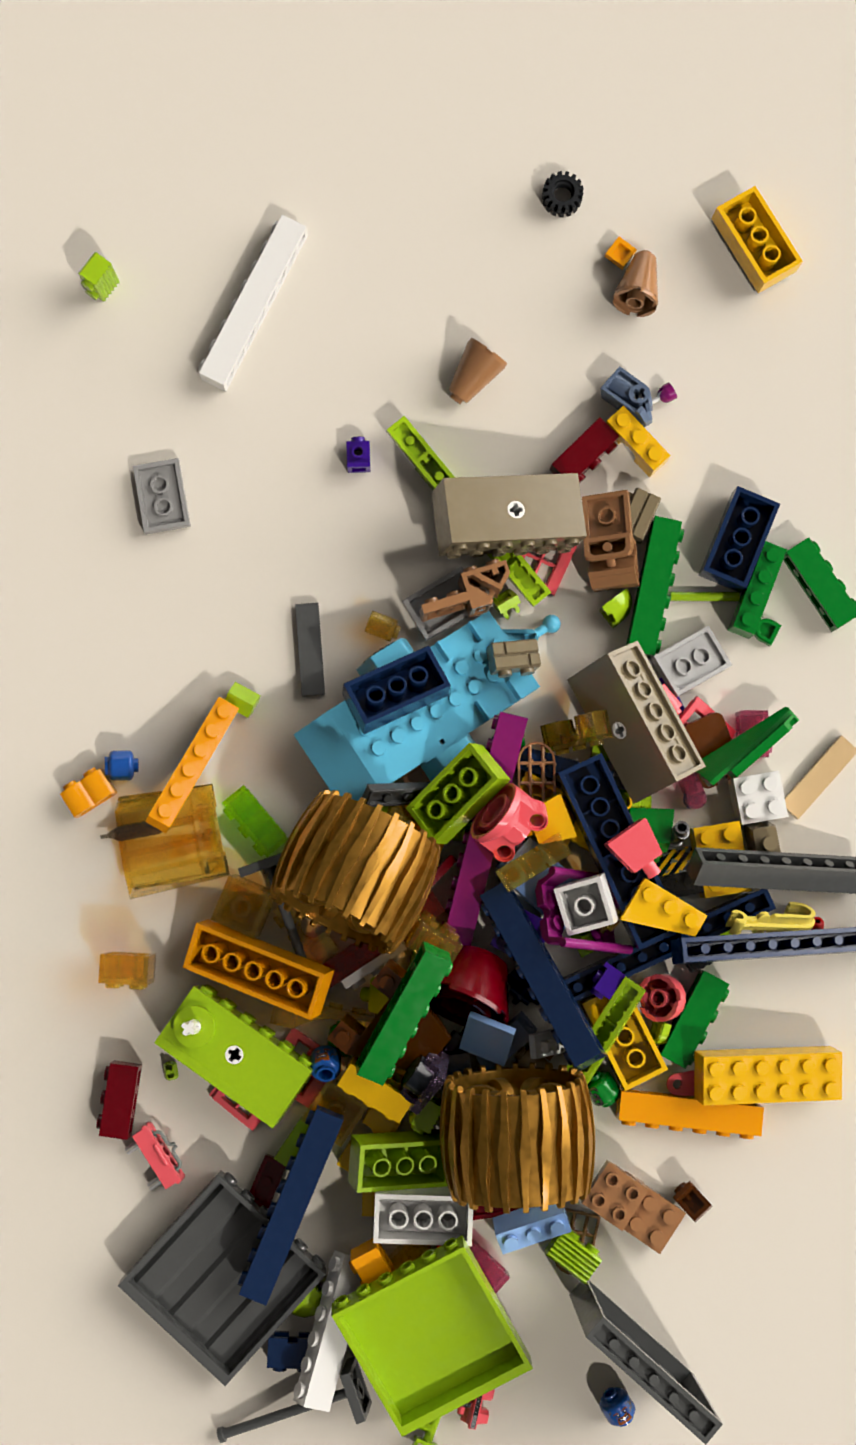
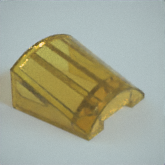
[115,784,230,899]

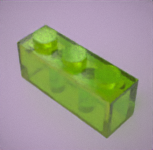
[222,785,289,857]

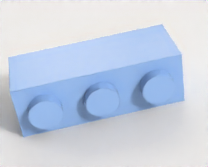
[492,1204,572,1254]

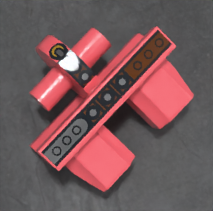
[457,1389,495,1430]

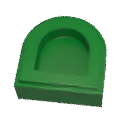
[754,619,782,646]

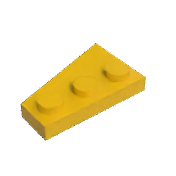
[619,878,707,937]

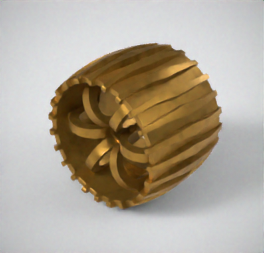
[270,790,441,954]
[440,1062,595,1214]

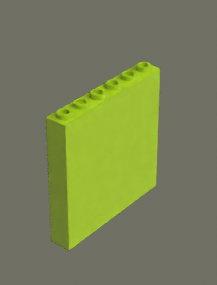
[331,1235,533,1437]

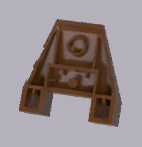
[327,958,451,1071]

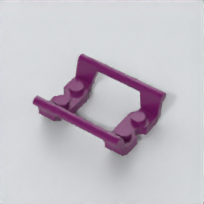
[535,866,633,954]

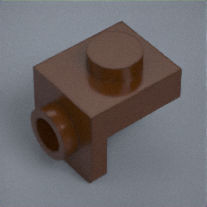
[673,1181,713,1223]

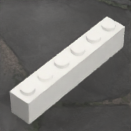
[293,1250,362,1412]

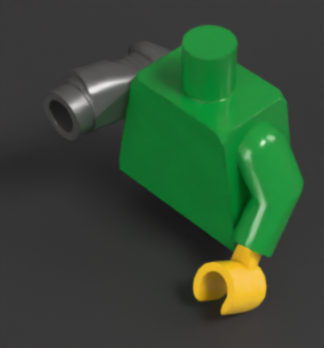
[626,796,690,863]

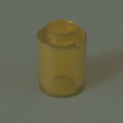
[365,611,401,642]

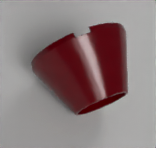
[429,945,509,1027]

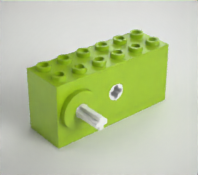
[154,984,313,1129]

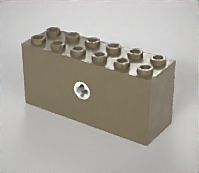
[431,473,587,559]
[567,641,706,804]

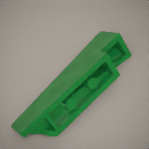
[696,707,799,787]

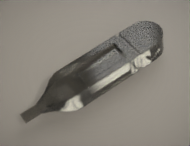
[100,820,162,841]

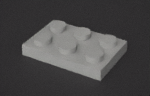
[133,458,191,535]
[402,566,468,641]
[651,626,732,697]
[341,942,407,990]

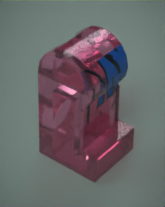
[678,772,707,810]

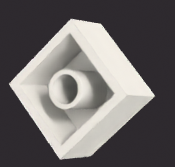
[727,770,788,825]
[554,872,619,936]

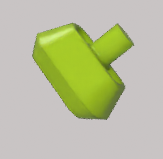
[163,1061,179,1081]

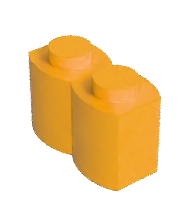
[60,767,117,818]

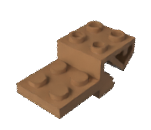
[582,490,640,592]
[419,559,510,622]
[580,1160,686,1254]

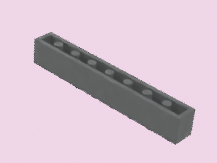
[686,847,856,894]

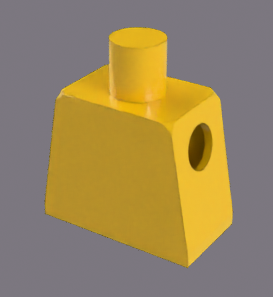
[526,792,577,844]

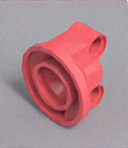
[470,783,548,862]

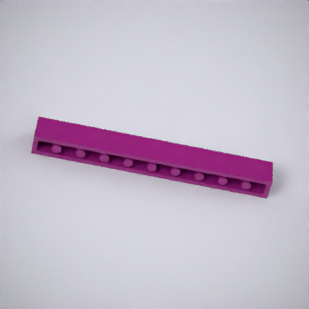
[439,711,528,947]

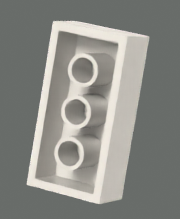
[373,1187,473,1246]

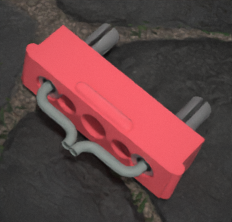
[125,1122,185,1190]

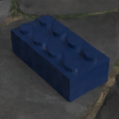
[698,486,780,593]
[342,645,451,734]

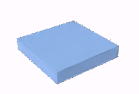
[459,1011,516,1066]

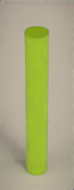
[670,592,740,601]

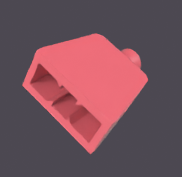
[604,818,662,879]

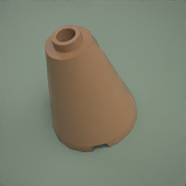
[613,250,658,317]
[448,338,507,405]

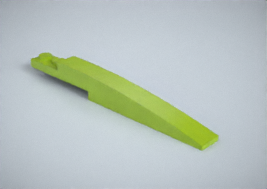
[386,416,551,607]
[567,976,646,1085]

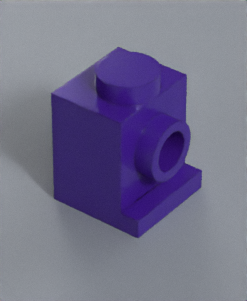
[346,436,371,473]
[590,960,626,1000]

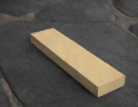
[785,735,856,819]

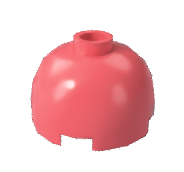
[639,974,686,1022]

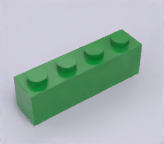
[783,537,856,632]
[727,541,787,639]
[658,969,729,1069]

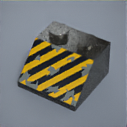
[656,846,704,897]

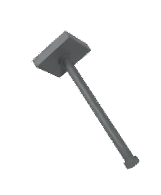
[238,853,307,958]
[217,1356,372,1443]

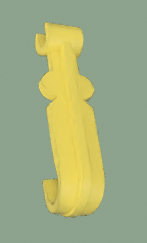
[725,902,816,935]

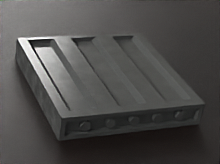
[118,1170,326,1386]
[569,1280,723,1445]

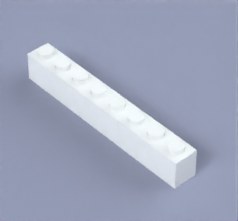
[198,215,308,392]

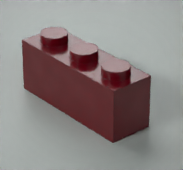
[549,417,619,484]
[96,1060,142,1140]

